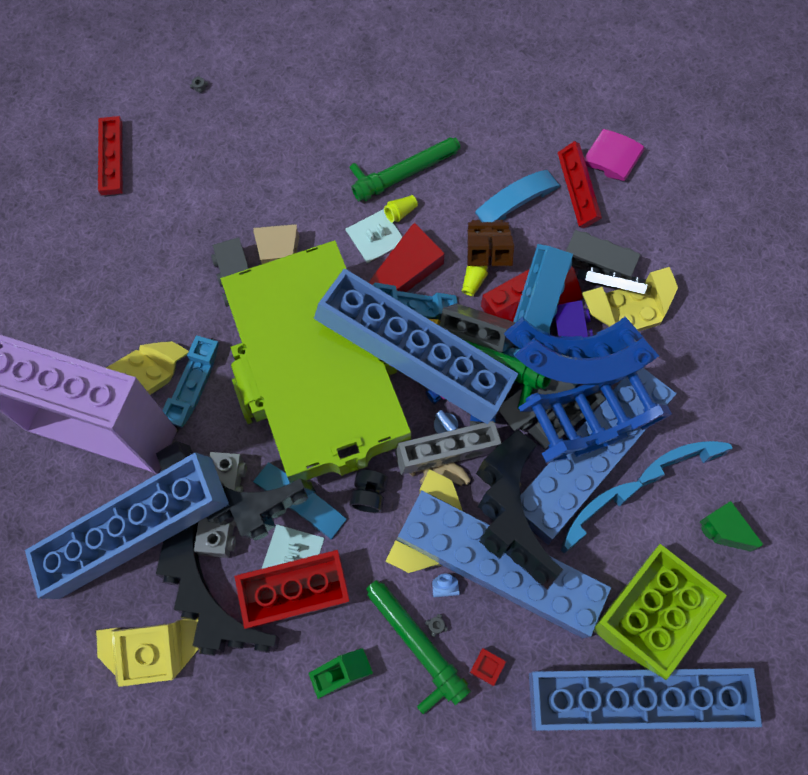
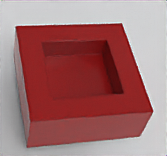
[470,648,506,686]

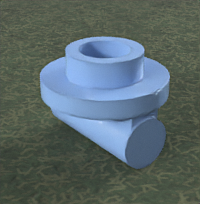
[434,410,458,434]
[432,574,459,598]

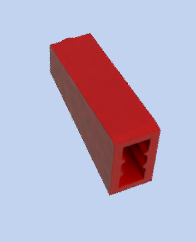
[368,223,445,292]

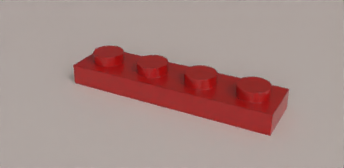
[98,116,123,196]
[557,141,602,228]

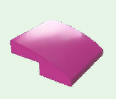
[584,129,645,181]

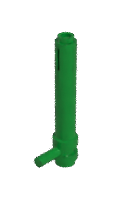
[350,137,461,202]
[461,338,551,410]
[366,580,471,715]

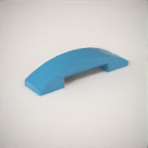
[475,170,560,222]
[373,283,457,320]
[162,335,219,428]
[636,441,732,487]
[253,462,347,540]
[561,481,642,554]

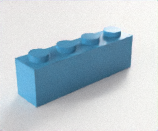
[513,244,573,335]

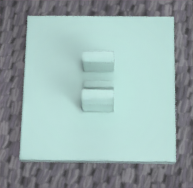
[345,209,402,264]
[262,524,324,569]

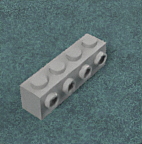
[194,452,247,558]

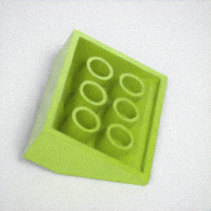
[593,544,727,680]

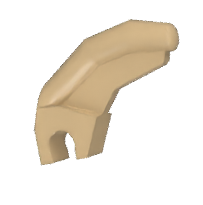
[409,463,471,486]

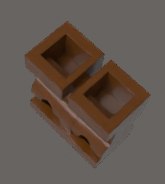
[467,220,514,266]

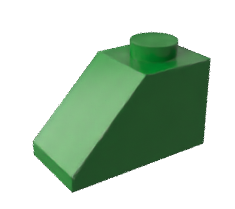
[700,501,764,552]
[308,648,373,699]

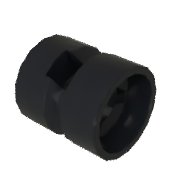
[349,470,388,513]

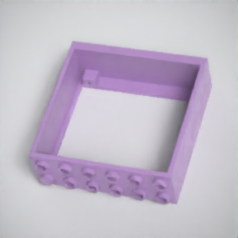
[0,335,177,474]

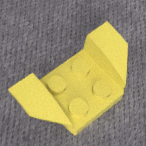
[582,267,678,331]
[106,341,189,395]
[385,469,463,573]
[96,617,199,687]

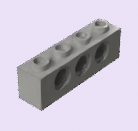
[395,421,501,475]

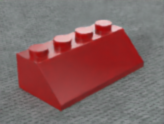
[481,266,584,322]
[234,550,350,629]

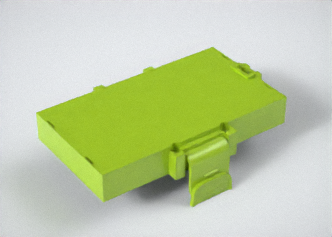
[220,240,411,483]

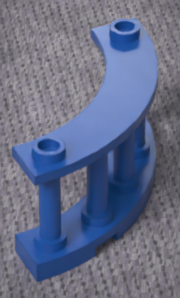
[504,317,659,384]
[519,366,672,463]

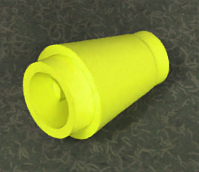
[384,195,418,222]
[461,266,488,297]

